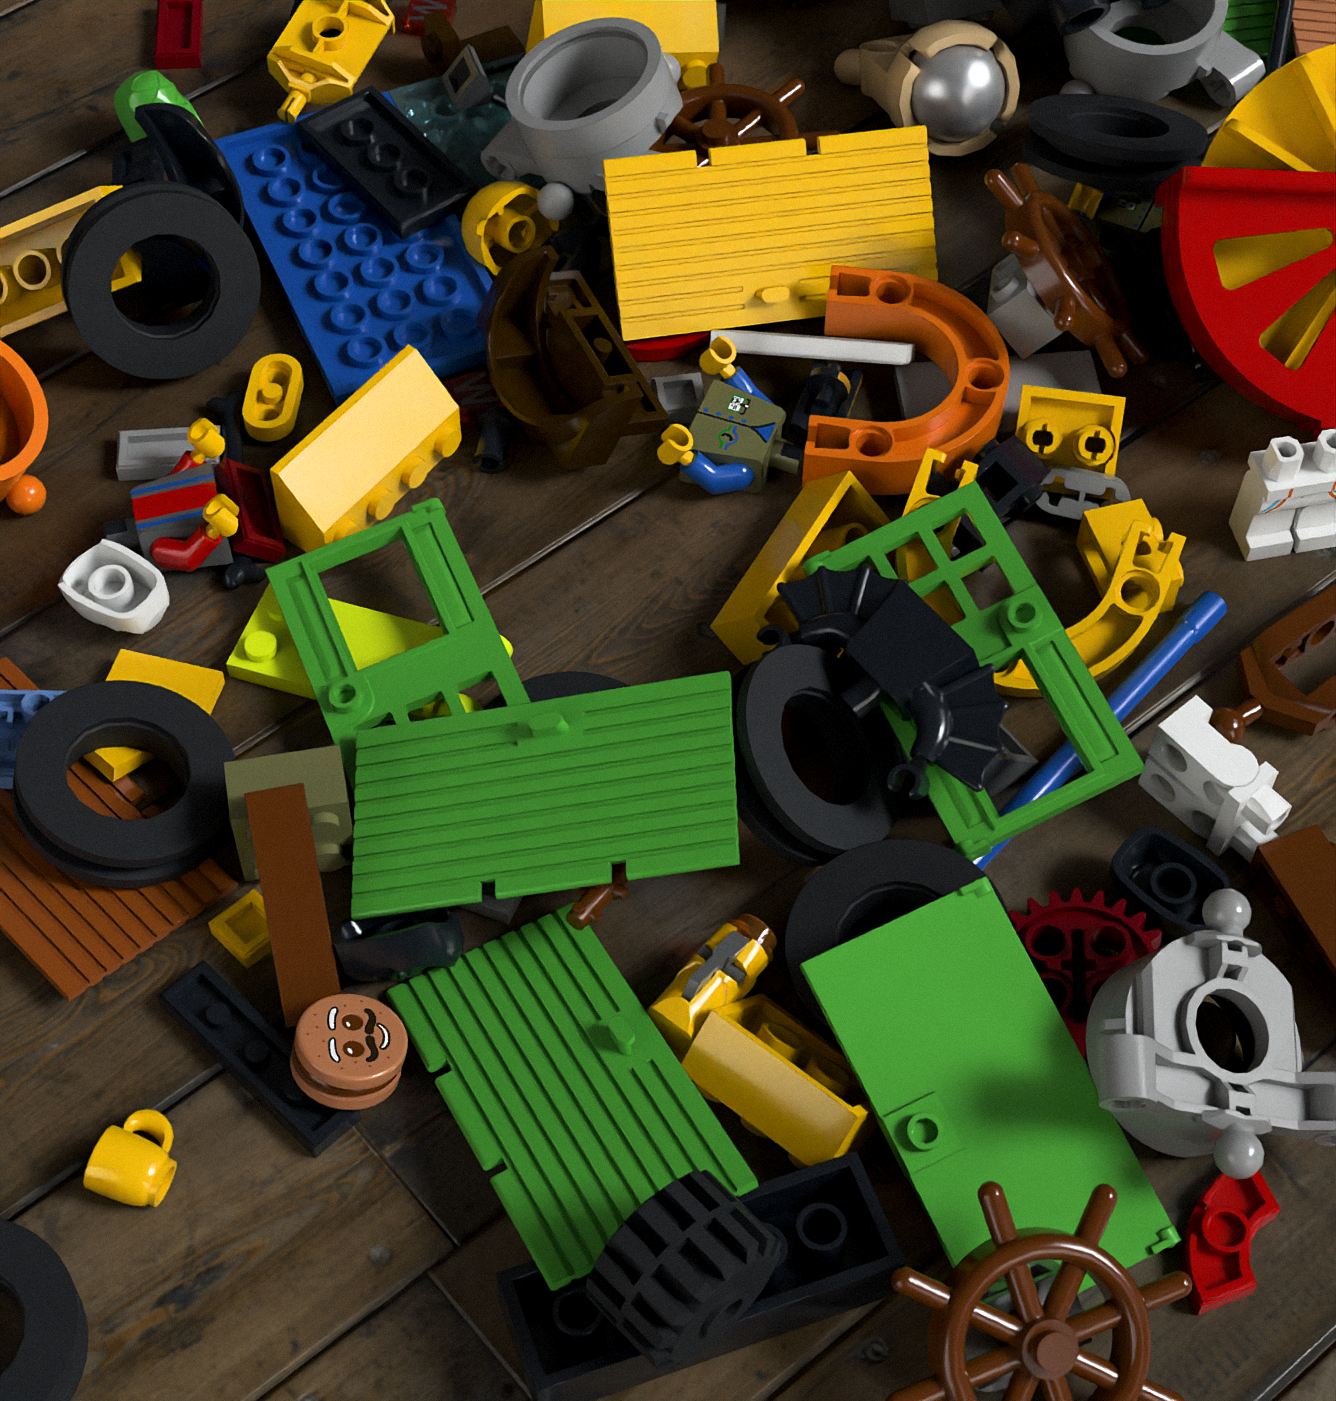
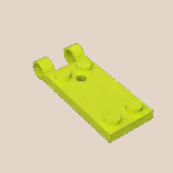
[226,583,513,722]

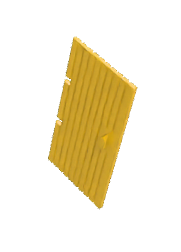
[602,125,938,341]

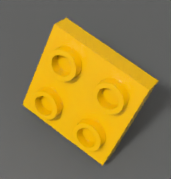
[1015,385,1126,500]

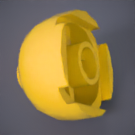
[461,180,559,276]

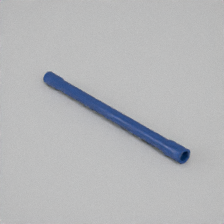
[909,591,1227,911]

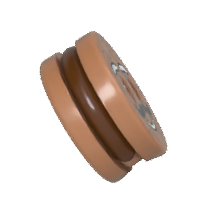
[290,994,408,1110]

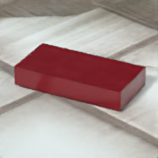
[154,0,204,70]
[214,458,286,563]

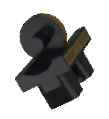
[789,359,864,445]

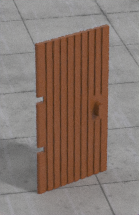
[0,657,238,1002]

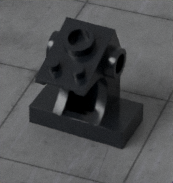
[926,434,1051,573]

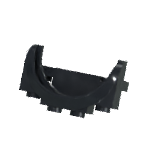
[111,103,245,308]

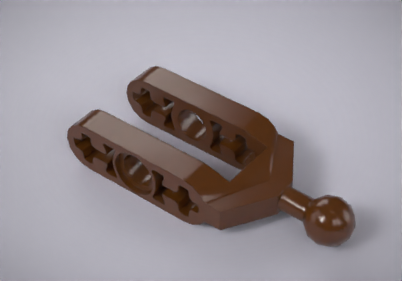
[1208,584,1336,745]

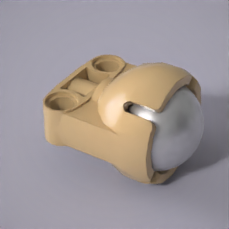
[859,19,1020,157]

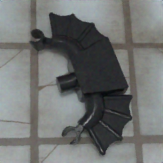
[756,565,1009,800]

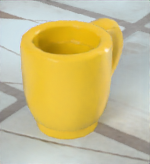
[83,1109,177,1207]

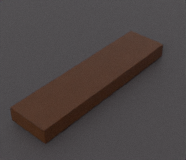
[244,783,341,1028]

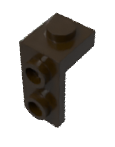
[421,10,526,81]

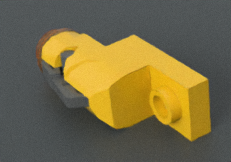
[647,914,777,1064]

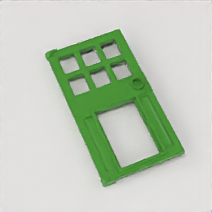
[802,480,1146,861]
[265,498,530,793]

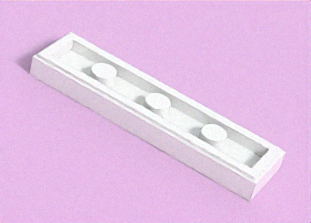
[710,329,916,365]

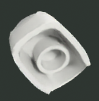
[58,539,170,634]

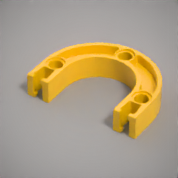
[895,447,1186,698]

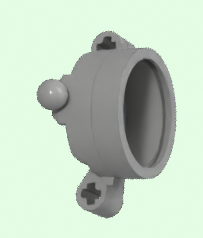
[1059,0,1266,107]
[480,17,683,221]
[1086,888,1336,1179]

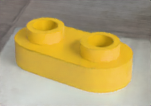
[242,353,304,442]

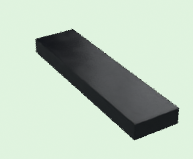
[157,960,361,1158]

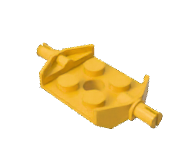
[267,0,395,124]

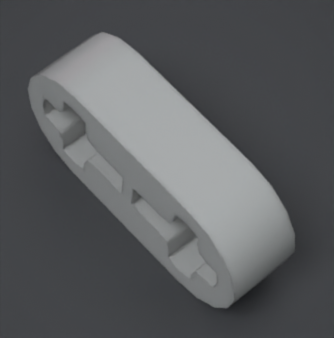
[1036,464,1131,520]

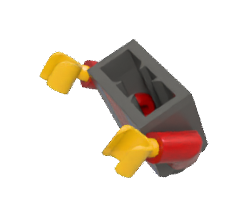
[104,418,239,572]

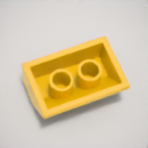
[681,993,879,1169]

